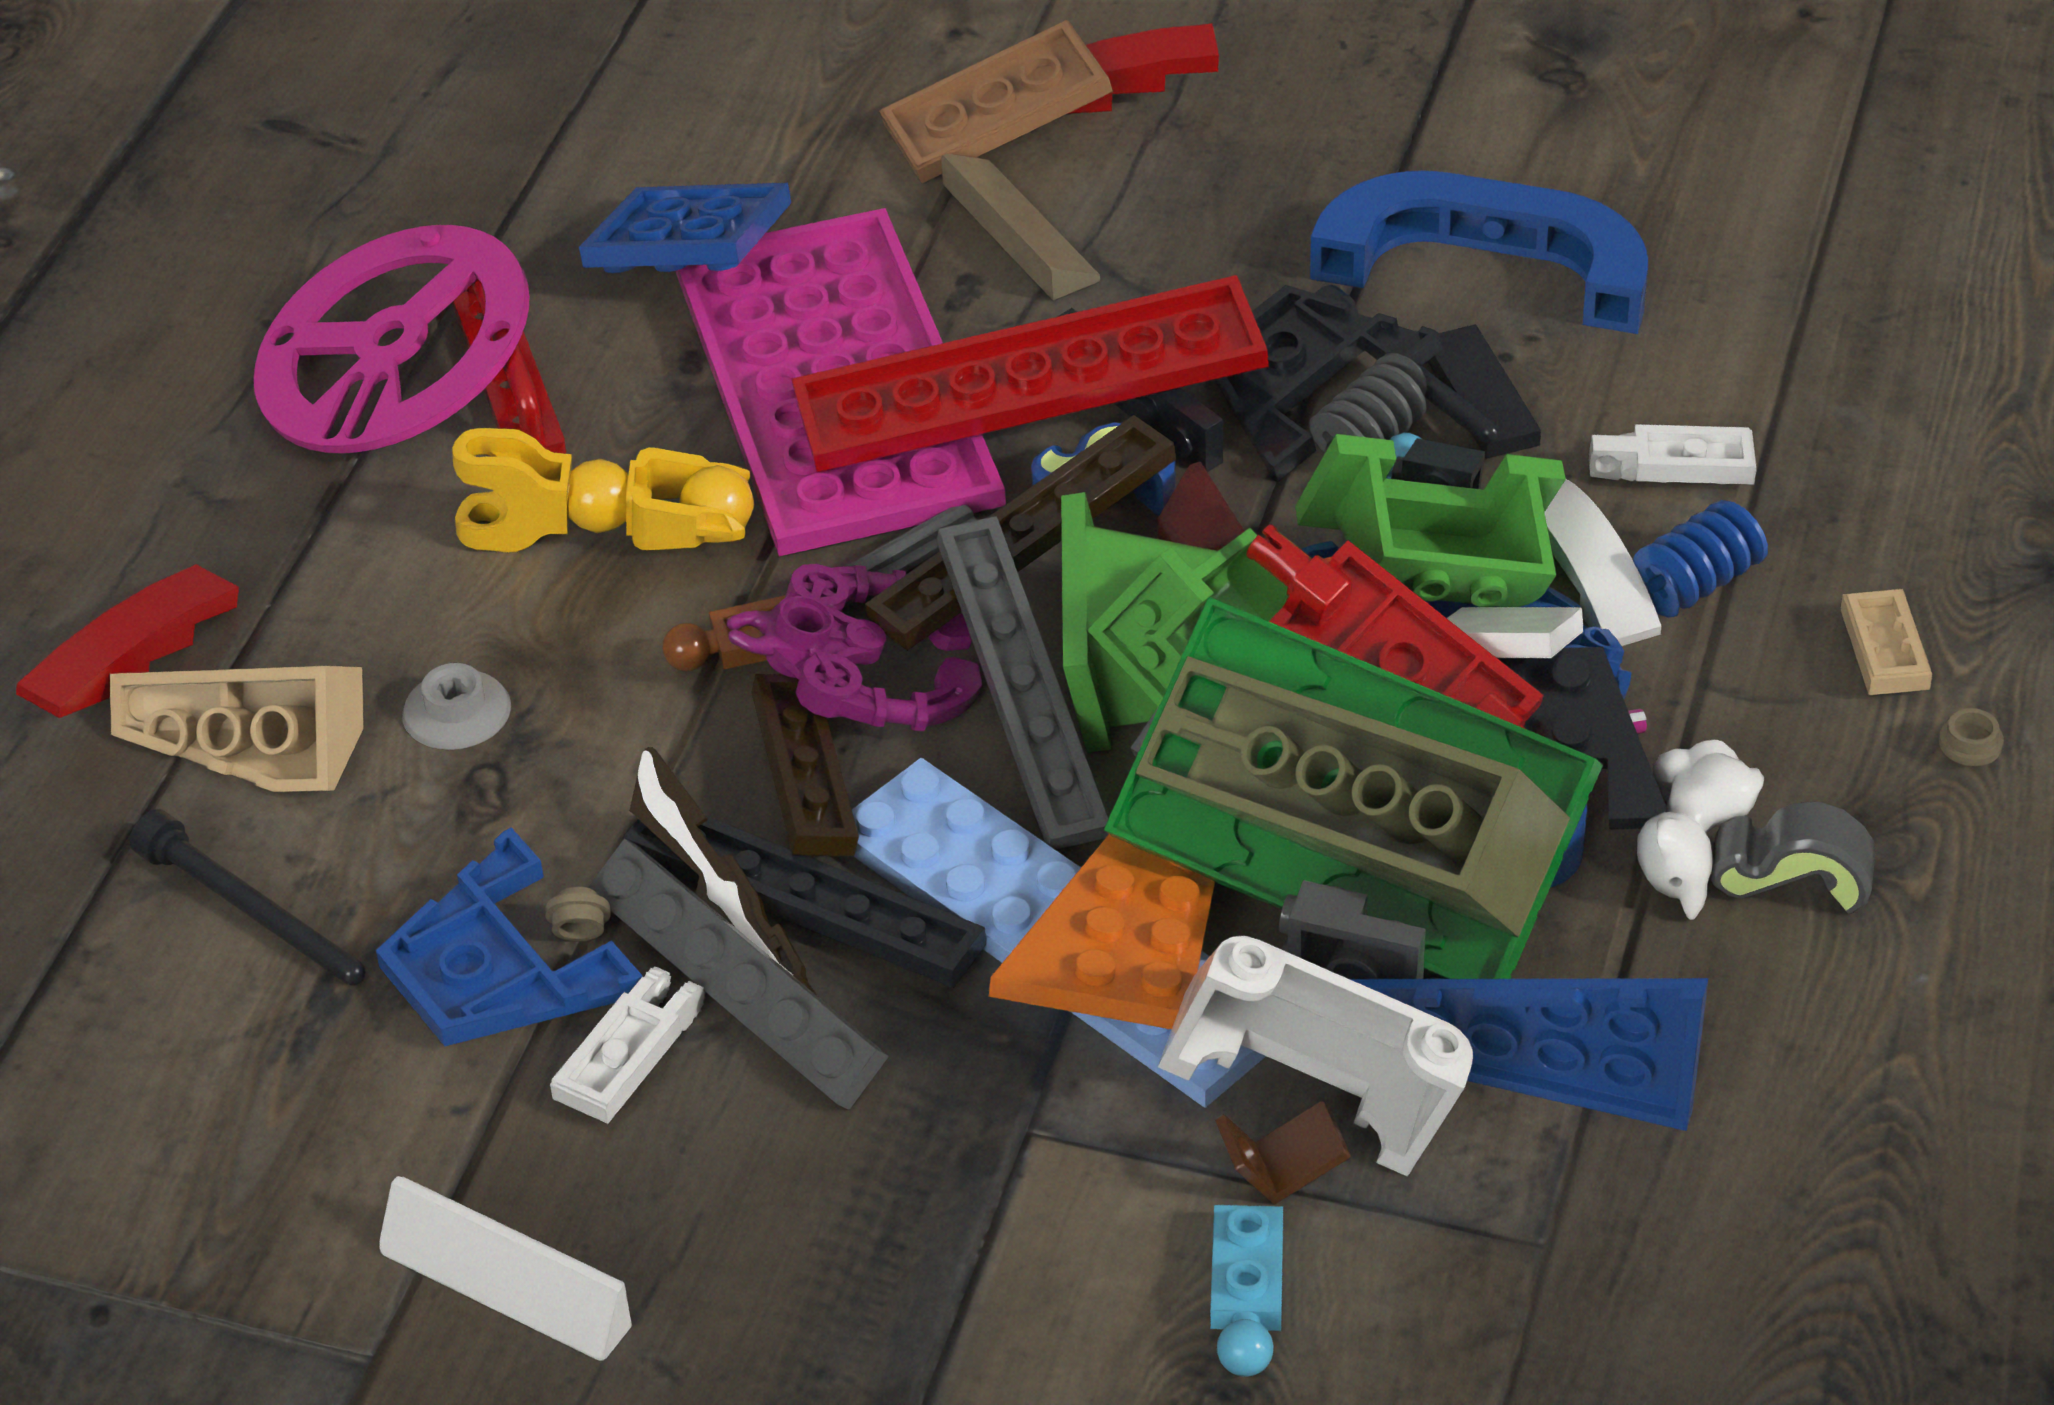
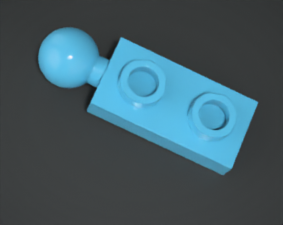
[1210,1205,1283,1377]

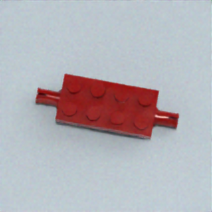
[1246,524,1544,729]

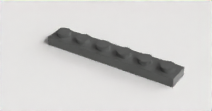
[937,516,1108,850]
[588,838,889,1110]

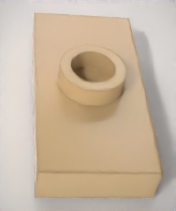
[1841,589,1932,695]

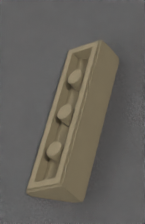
[941,154,1100,300]

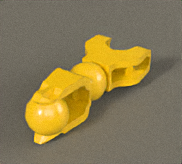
[452,428,754,552]

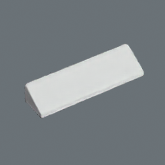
[380,1176,632,1360]

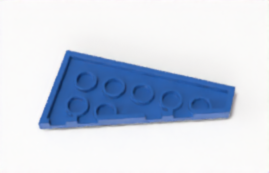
[1350,978,1709,1131]

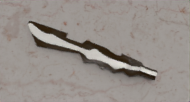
[629,747,819,997]

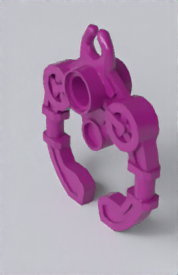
[727,564,982,731]

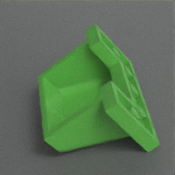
[1295,434,1566,607]
[1061,492,1217,753]
[1088,528,1289,706]

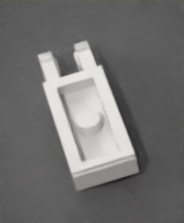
[550,966,705,1124]

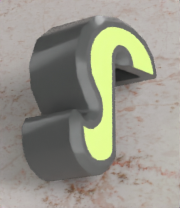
[1711,801,1876,914]

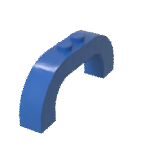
[1310,171,1648,334]

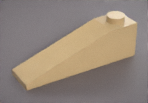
[110,666,363,792]

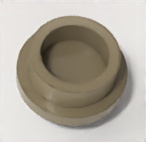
[1939,708,2004,766]
[545,887,610,942]

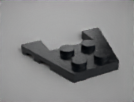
[1214,285,1443,481]
[1497,647,1667,830]

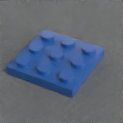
[579,183,791,273]

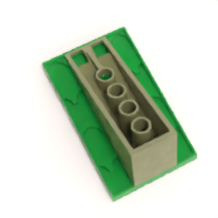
[1104,596,1603,979]

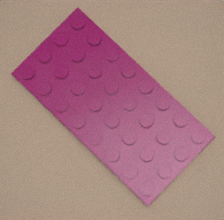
[675,208,1006,556]

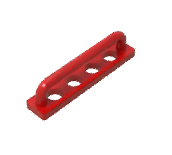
[452,279,566,454]

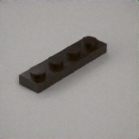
[751,674,859,856]

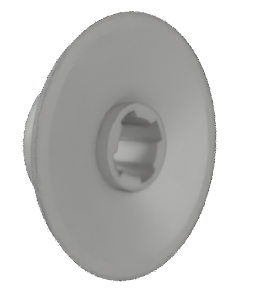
[402,663,511,750]

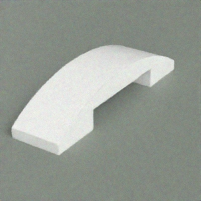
[1545,479,1661,646]

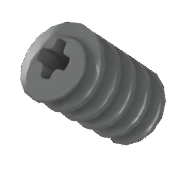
[1309,353,1427,452]

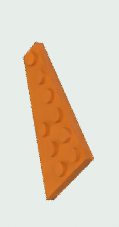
[988,834,1215,1029]

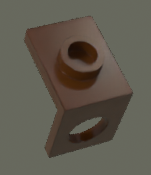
[1215,1101,1351,1205]

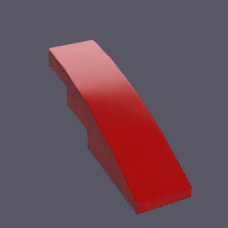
[1067,23,1219,114]
[16,564,239,718]

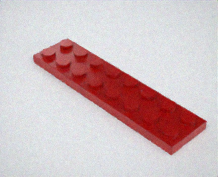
[791,275,1269,472]

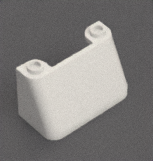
[1158,936,1473,1176]

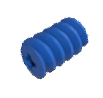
[1633,500,1768,618]

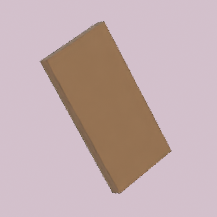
[879,20,1113,184]

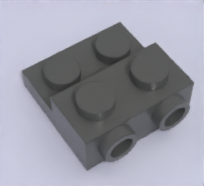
[1279,880,1426,979]

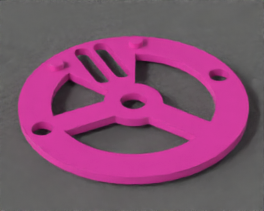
[254,225,530,453]

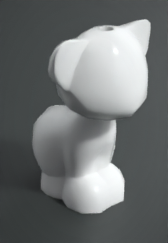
[1637,740,1764,920]

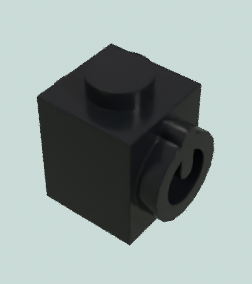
[1391,438,1485,489]

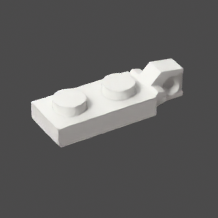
[1589,424,1756,484]

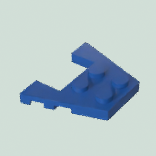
[376,827,643,1046]

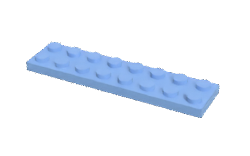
[852,758,1266,1108]

